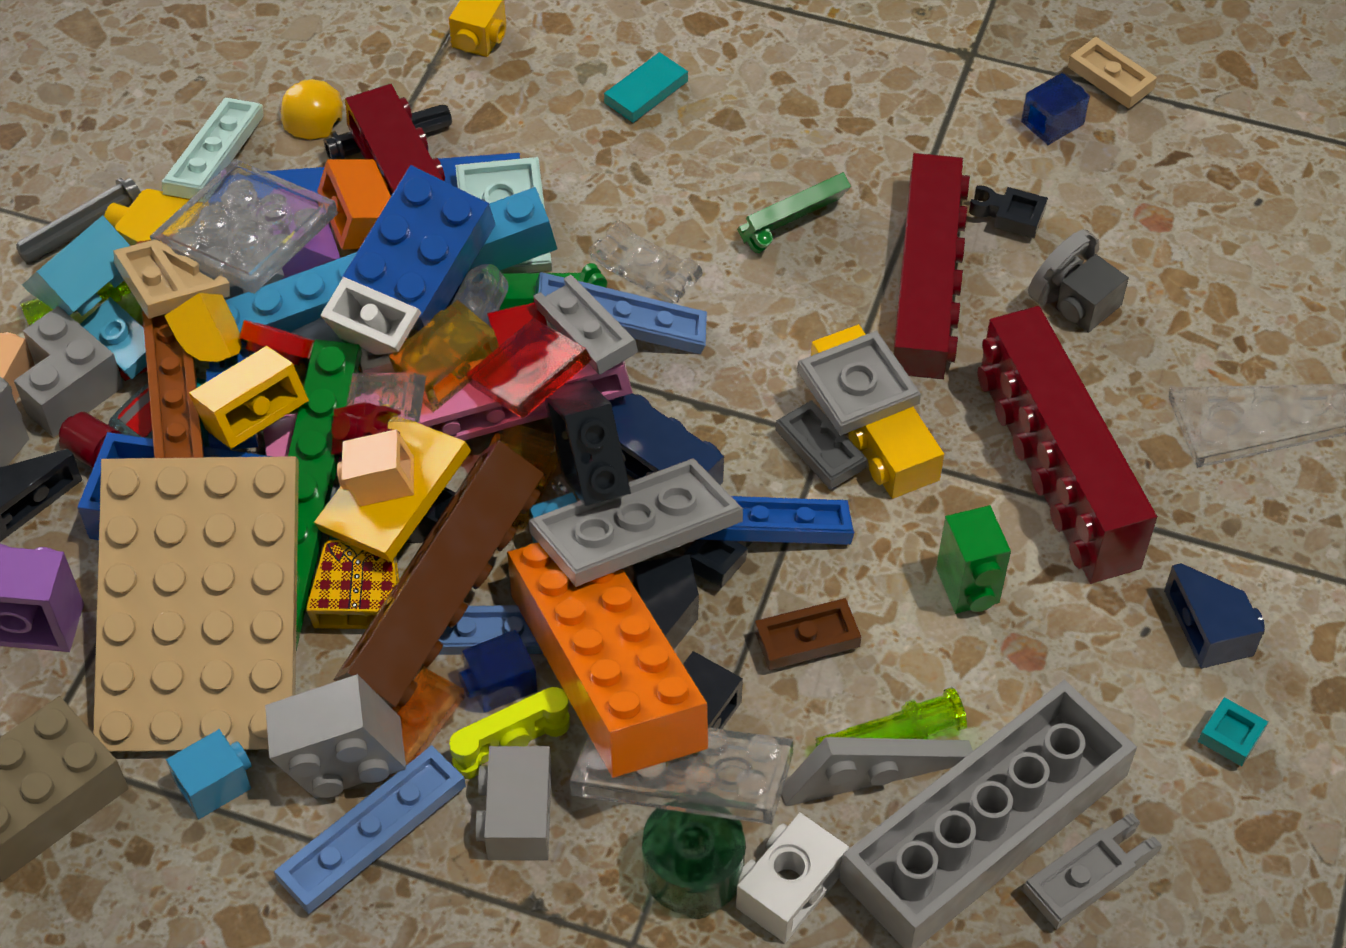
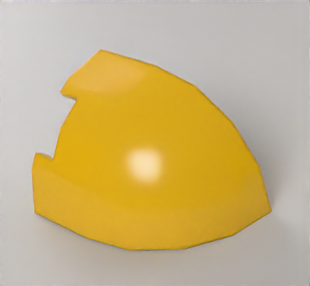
[165,293,242,362]

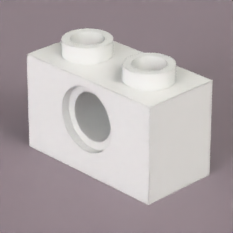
[735,812,850,943]

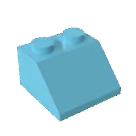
[22,215,130,316]

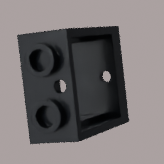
[542,379,631,506]

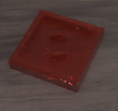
[465,318,592,418]

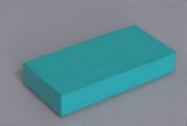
[604,52,688,123]

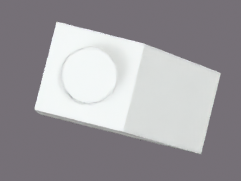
[320,277,421,355]

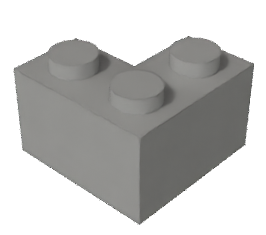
[14,306,124,438]

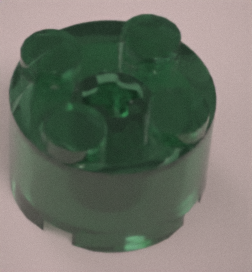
[642,795,746,919]

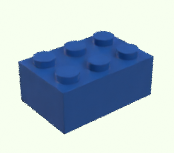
[341,165,496,337]

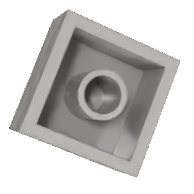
[265,674,406,799]

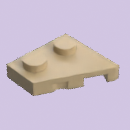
[113,239,230,319]

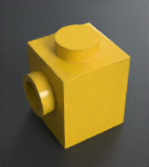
[449,0,506,57]

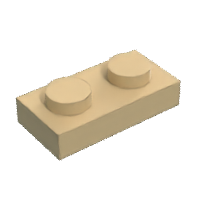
[1068,37,1157,109]

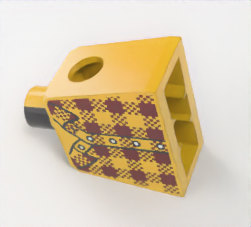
[307,540,399,629]

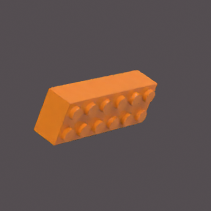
[507,543,708,778]

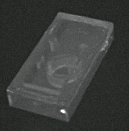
[348,373,426,422]

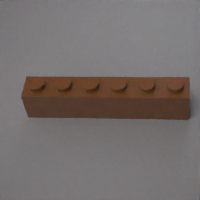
[333,440,544,708]

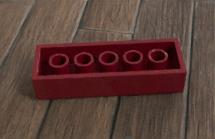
[977,305,1158,584]

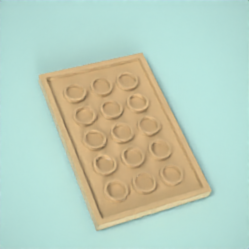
[93,456,299,752]

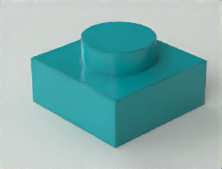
[1198,697,1268,767]

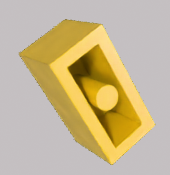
[189,346,309,449]

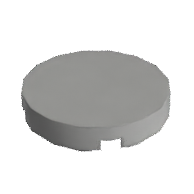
[1028,229,1099,305]

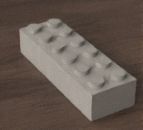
[839,679,1137,948]

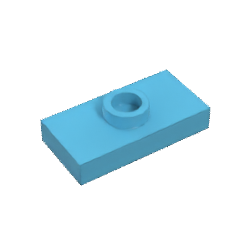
[80,297,147,379]

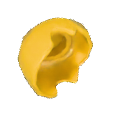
[281,79,343,140]

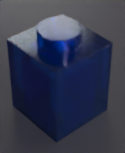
[1021,72,1090,145]
[458,629,538,713]

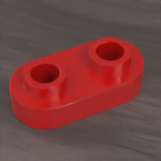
[239,320,315,365]

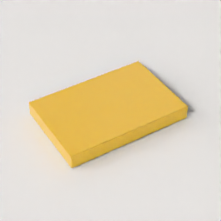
[314,415,471,562]

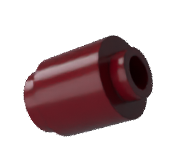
[59,412,122,468]

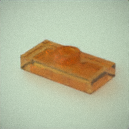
[392,667,465,765]

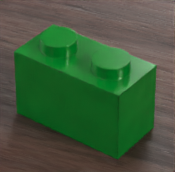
[936,505,1011,614]

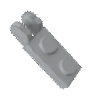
[1022,813,1162,930]

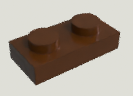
[754,598,861,670]

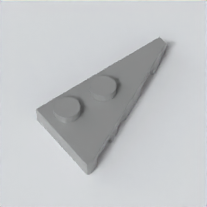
[780,737,973,805]

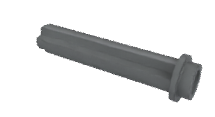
[16,177,141,264]

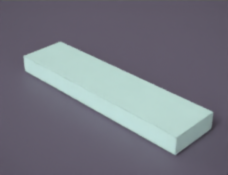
[162,98,263,201]

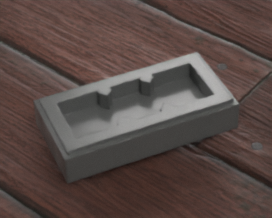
[775,400,867,490]

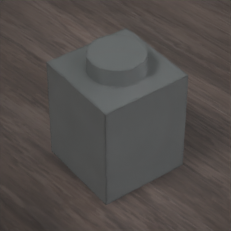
[1056,254,1129,333]

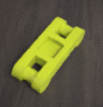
[449,687,570,779]

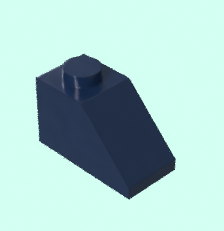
[1164,563,1265,669]

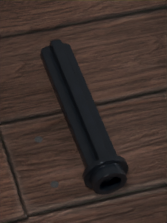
[323,105,452,159]

